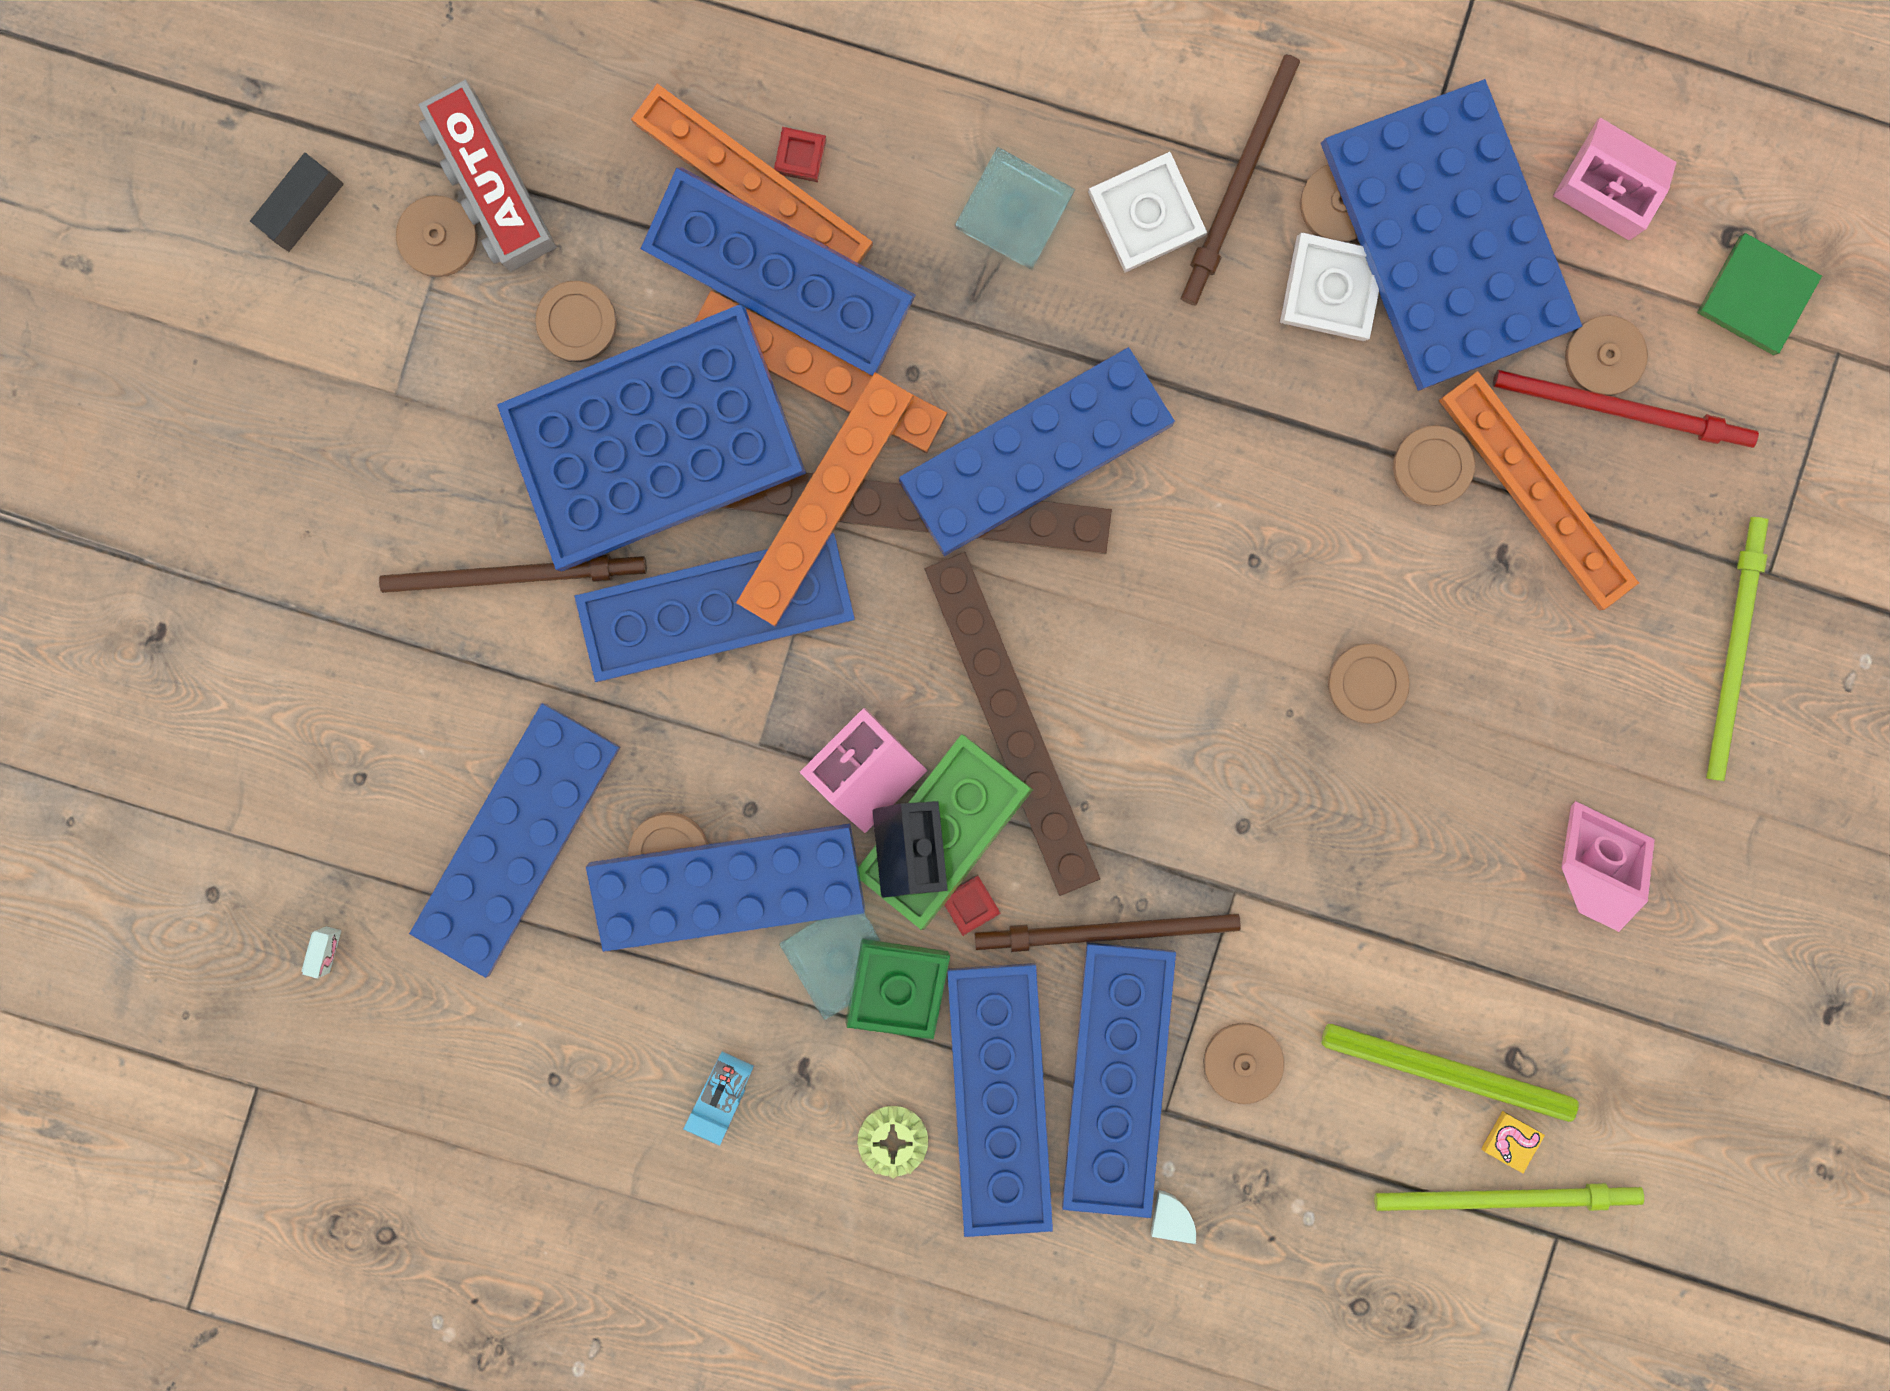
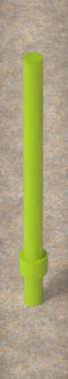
[1706,517,1769,781]
[1374,1183,1644,1211]

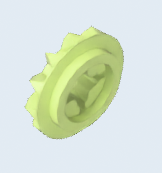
[857,1106,928,1179]

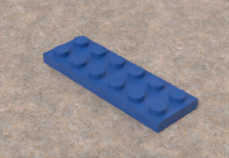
[640,167,916,376]
[899,347,1175,557]
[574,533,855,682]
[409,703,621,978]
[586,823,866,952]
[1062,942,1176,1218]
[947,963,1053,1237]

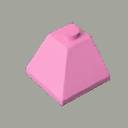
[1561,801,1655,932]

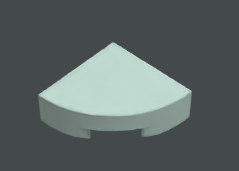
[1151,1190,1196,1244]

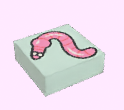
[301,926,341,979]

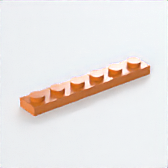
[631,83,873,264]
[694,290,947,454]
[1439,371,1639,611]
[736,372,914,626]

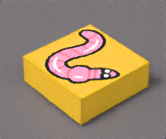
[1481,1111,1545,1173]

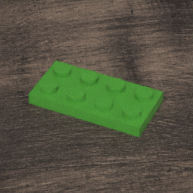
[858,734,1034,930]

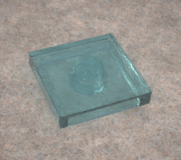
[955,147,1075,270]
[779,912,882,1020]

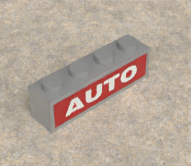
[418,79,557,272]

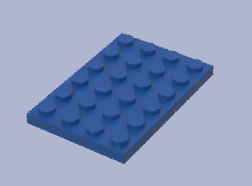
[1320,79,1583,391]
[497,304,806,571]

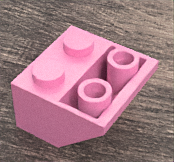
[1553,118,1676,240]
[800,708,928,833]

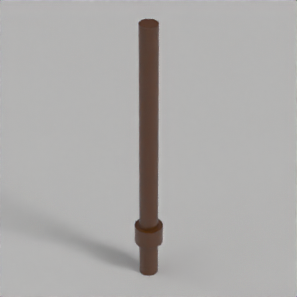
[1180,54,1300,306]
[379,554,647,593]
[974,914,1241,952]

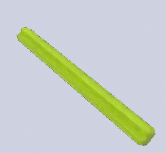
[1321,1024,1579,1122]

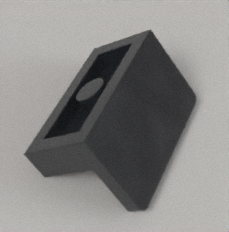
[250,152,344,252]
[873,801,948,898]

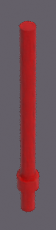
[1493,370,1759,448]

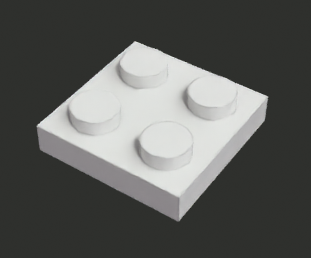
[1088,152,1207,273]
[1280,233,1379,341]

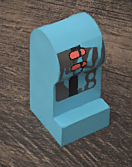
[683,1051,754,1146]

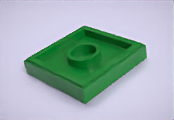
[1697,233,1822,356]
[846,939,950,1040]

